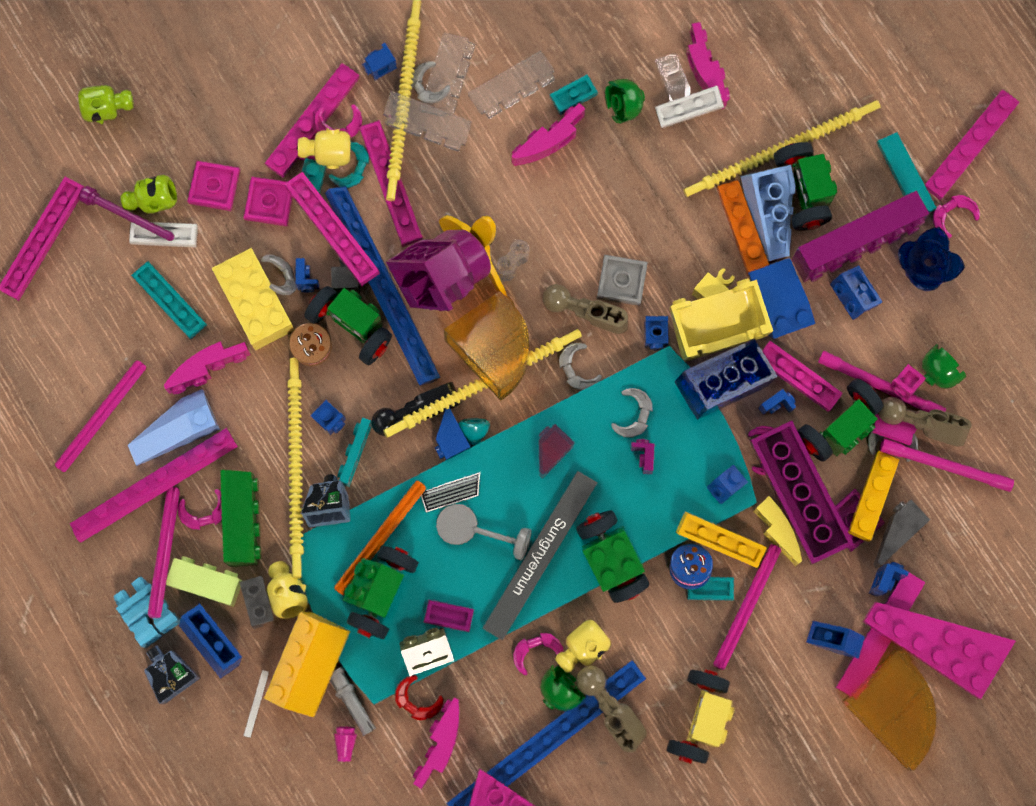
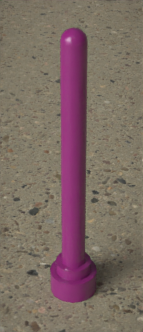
[79,186,175,241]

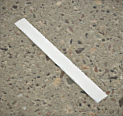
[244,670,269,737]

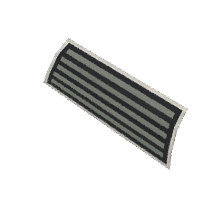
[421,472,481,512]

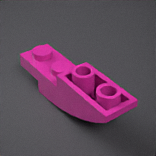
[686,22,730,109]
[512,103,585,166]
[164,341,251,394]
[413,697,460,789]

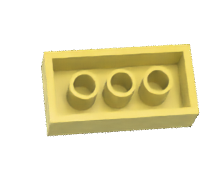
[212,248,295,351]

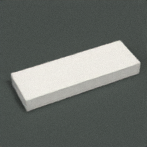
[655,86,724,128]
[129,222,198,247]

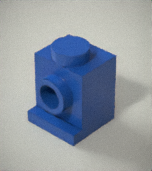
[362,43,397,80]
[644,316,669,351]

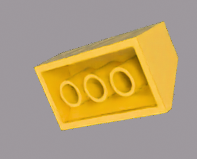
[264,612,350,717]

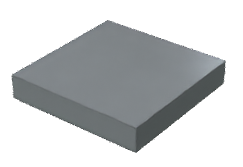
[597,255,648,306]

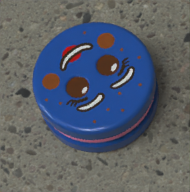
[669,544,713,590]

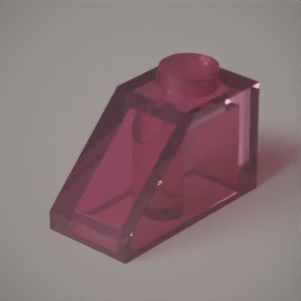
[539,424,575,479]

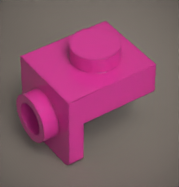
[890,364,926,400]

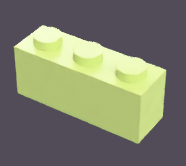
[166,556,242,607]

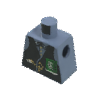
[301,474,350,528]
[144,645,200,705]

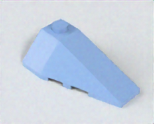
[741,165,795,261]
[128,389,220,466]

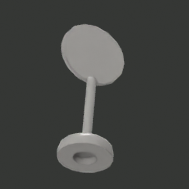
[436,504,531,560]

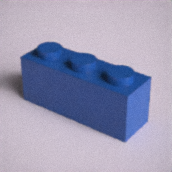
[179,604,242,679]

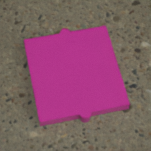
[872,414,917,446]

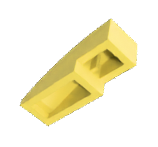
[753,496,802,566]

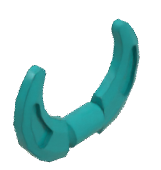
[329,142,369,188]

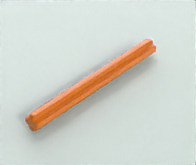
[334,481,426,595]

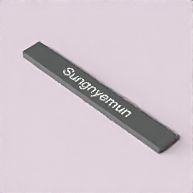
[483,471,597,641]

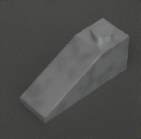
[873,500,930,568]

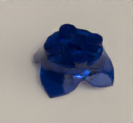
[898,227,965,291]

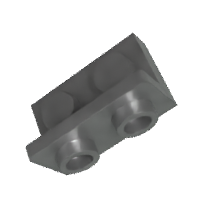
[239,576,274,629]

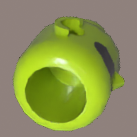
[78,85,134,124]
[120,175,177,214]

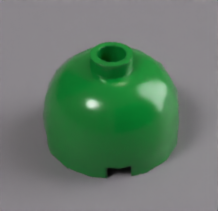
[605,79,645,124]
[922,344,967,389]
[540,665,586,711]

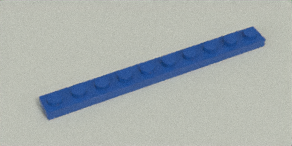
[325,186,441,386]
[446,660,646,806]

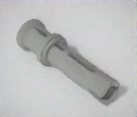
[330,667,376,736]

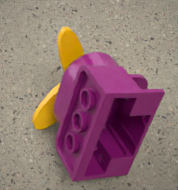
[386,215,507,311]

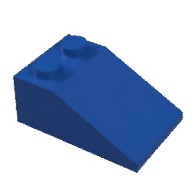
[748,258,816,339]

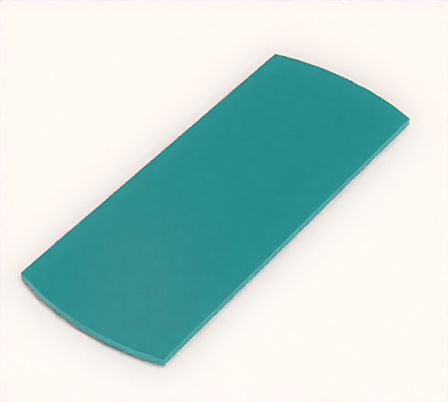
[301,346,757,705]

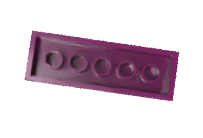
[791,190,929,282]
[750,420,854,565]

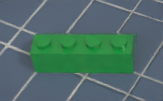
[220,470,261,567]

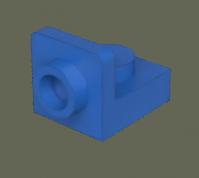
[296,258,320,293]
[758,389,796,415]
[311,400,346,436]

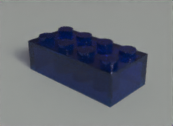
[674,339,778,420]

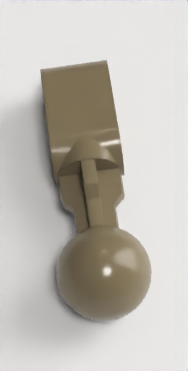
[543,284,629,334]
[878,397,972,447]
[576,666,647,753]

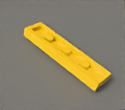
[848,451,900,542]
[676,511,767,568]

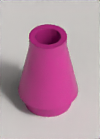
[334,726,357,762]

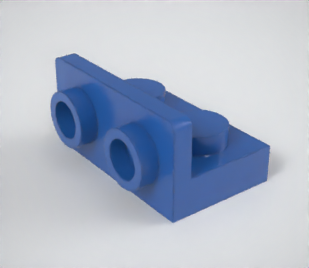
[830,266,883,320]
[869,562,909,597]

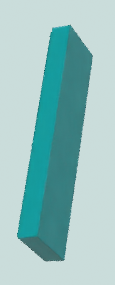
[877,132,936,212]
[131,261,207,340]

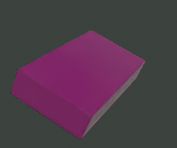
[424,600,474,632]

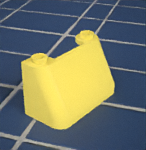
[669,278,773,362]

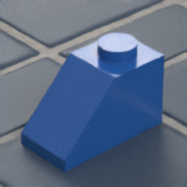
[434,407,470,460]
[806,621,865,659]

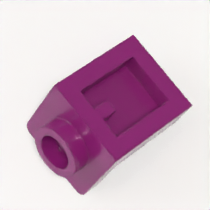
[631,439,655,474]

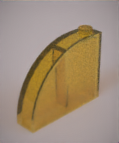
[444,291,529,401]
[842,650,936,771]

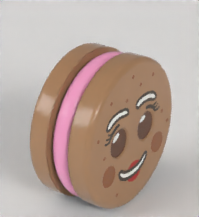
[289,323,332,367]

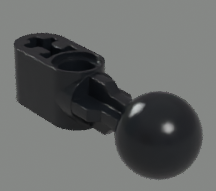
[371,382,462,436]

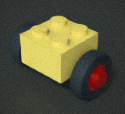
[666,669,734,764]

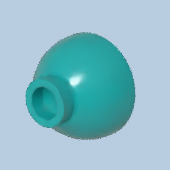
[458,418,490,445]

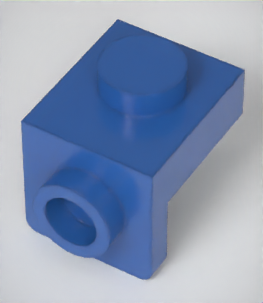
[707,465,748,504]

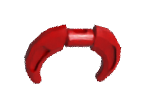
[395,675,443,720]

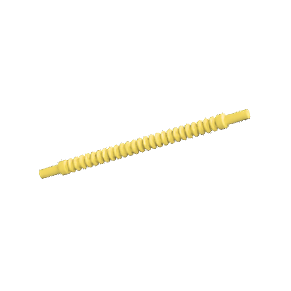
[386,0,421,201]
[683,100,880,197]
[383,329,582,438]
[287,358,304,578]

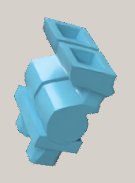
[113,577,180,648]

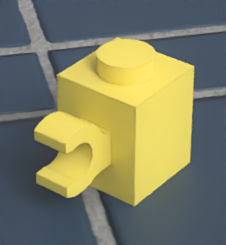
[692,268,735,299]

